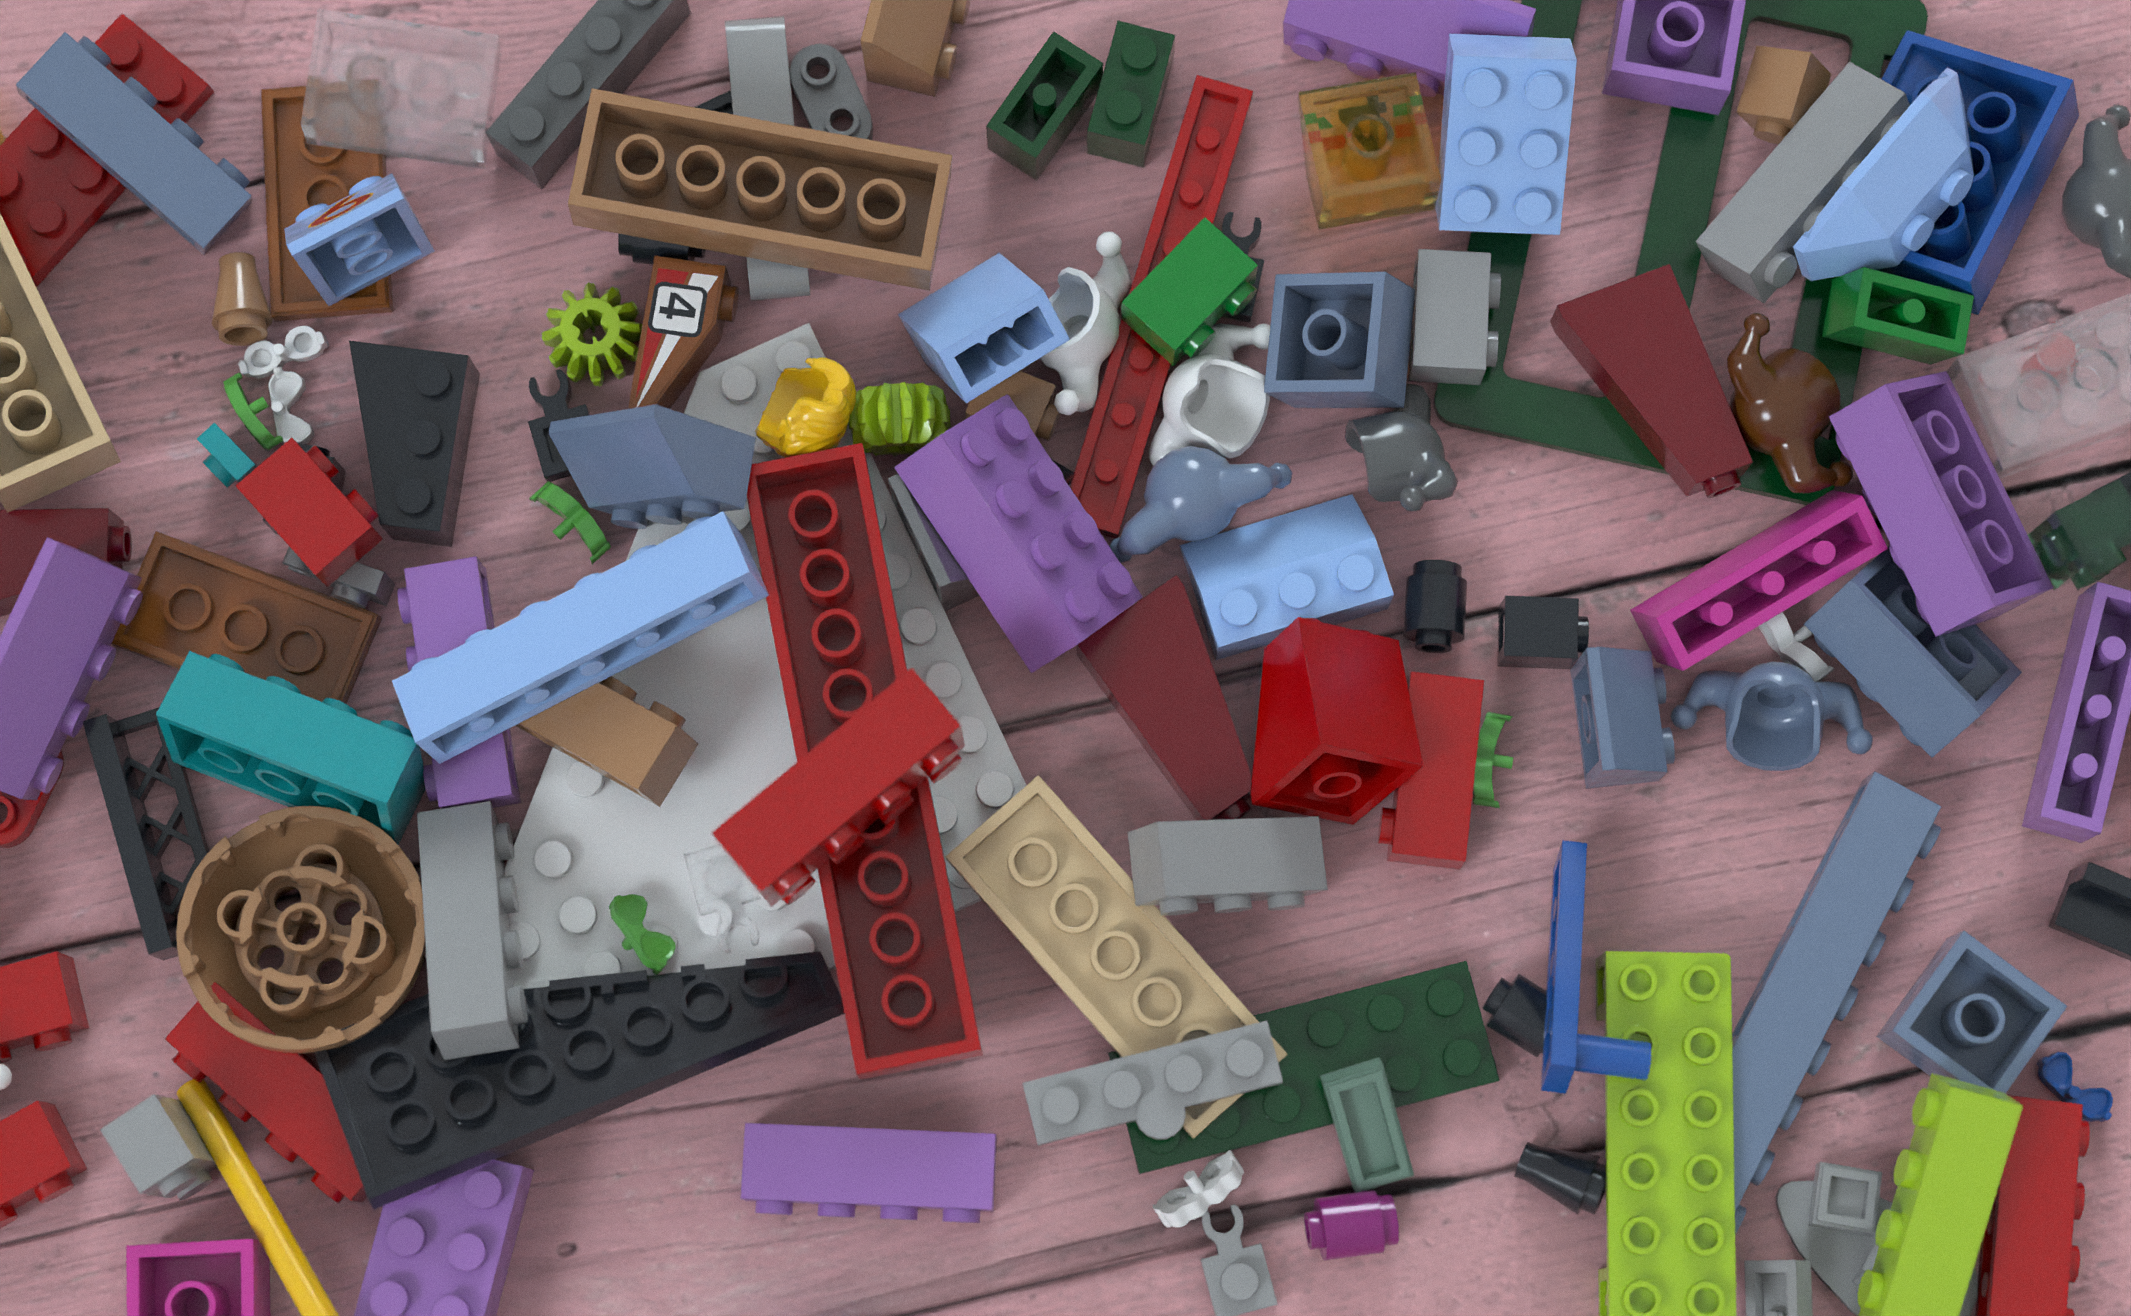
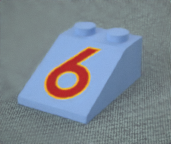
[284,173,435,306]

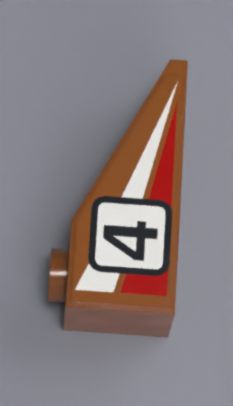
[628,256,739,409]

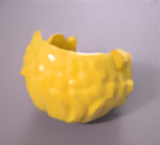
[755,357,856,458]

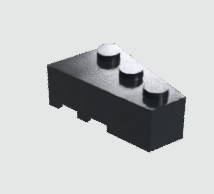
[349,341,480,547]

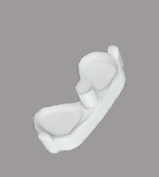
[268,367,315,445]

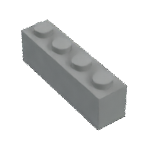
[1696,62,1910,303]
[417,801,527,1060]

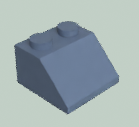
[1570,647,1675,789]

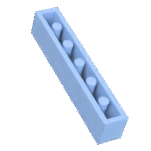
[392,511,769,764]

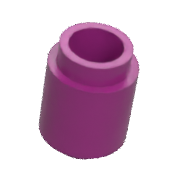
[1304,1190,1399,1261]

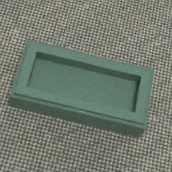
[1320,1057,1414,1193]

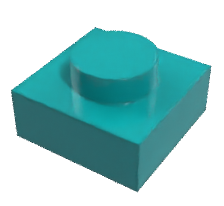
[197,423,257,488]

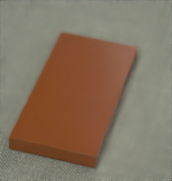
[261,80,393,321]
[111,531,382,704]

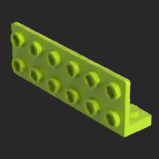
[1596,951,1736,1316]

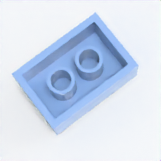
[1435,34,1577,235]

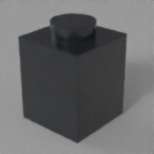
[1497,595,1589,669]

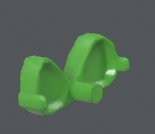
[223,373,283,451]
[609,894,676,975]

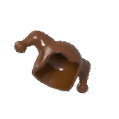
[1727,313,1853,493]

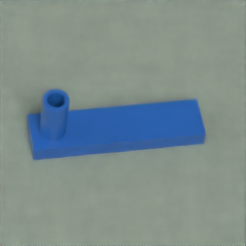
[1541,840,1651,1094]

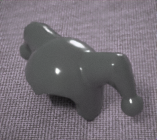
[2062,104,2131,279]
[1345,384,1458,512]

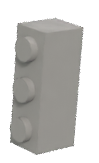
[1128,816,1328,916]

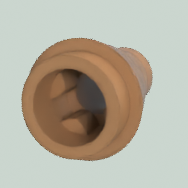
[212,252,273,346]

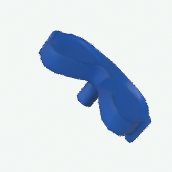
[2037,1052,2113,1122]

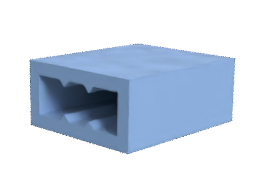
[898,253,1070,403]

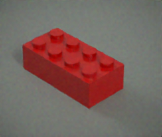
[712,667,965,907]

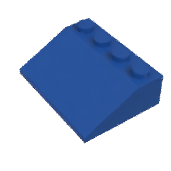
[1877,30,2079,315]

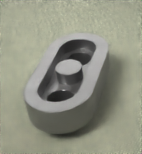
[789,44,873,140]

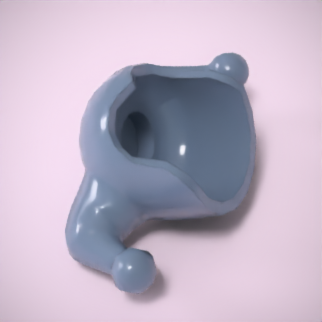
[1109,446,1293,563]
[1670,662,1873,771]

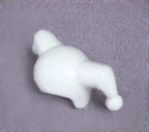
[1039,232,1132,416]
[1149,323,1270,466]

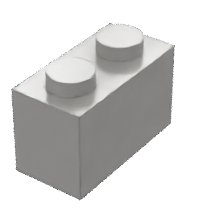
[1408,249,1501,385]
[100,1094,217,1201]

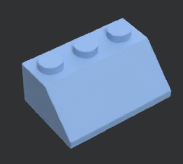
[1180,494,1394,661]

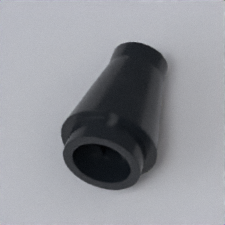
[1515,1142,1606,1215]

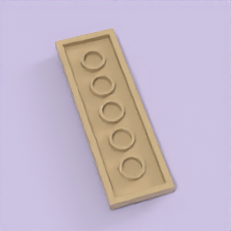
[945,775,1287,1139]

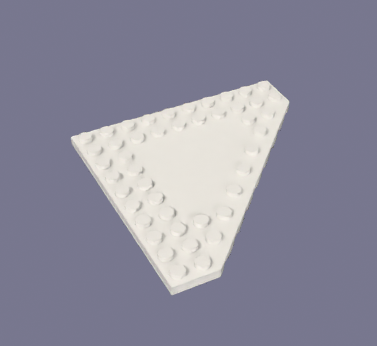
[504,323,1027,989]

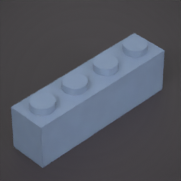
[16,32,252,255]

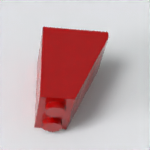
[1251,617,1423,825]

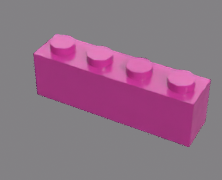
[1630,490,1888,671]

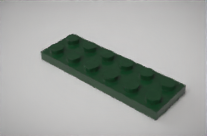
[1108,961,1500,1175]

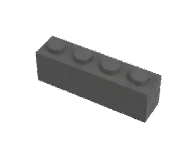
[486,0,691,189]

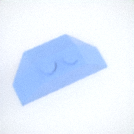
[1793,67,1974,281]

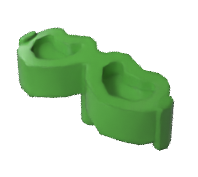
[529,481,611,565]
[1472,712,1513,808]

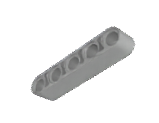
[725,16,810,301]

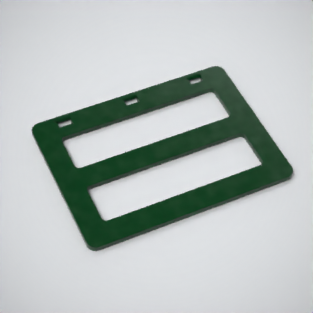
[1434,0,1928,505]

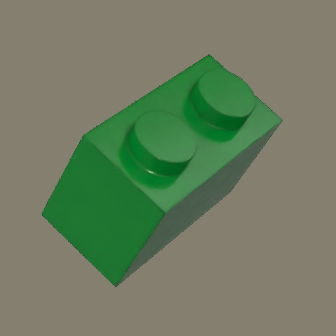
[1121,217,1258,366]
[1822,267,1974,365]

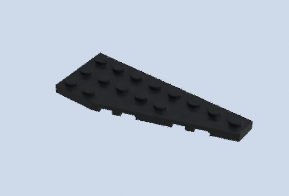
[314,951,845,1209]

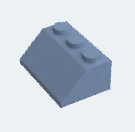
[549,404,756,529]
[1804,546,2022,758]

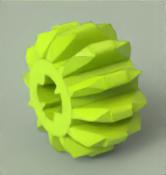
[542,282,643,387]
[848,381,951,456]

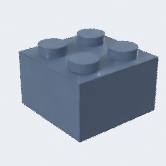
[1264,272,1415,408]
[1876,931,2067,1094]

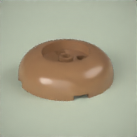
[176,806,426,1053]

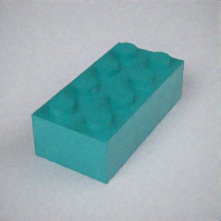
[156,651,426,845]

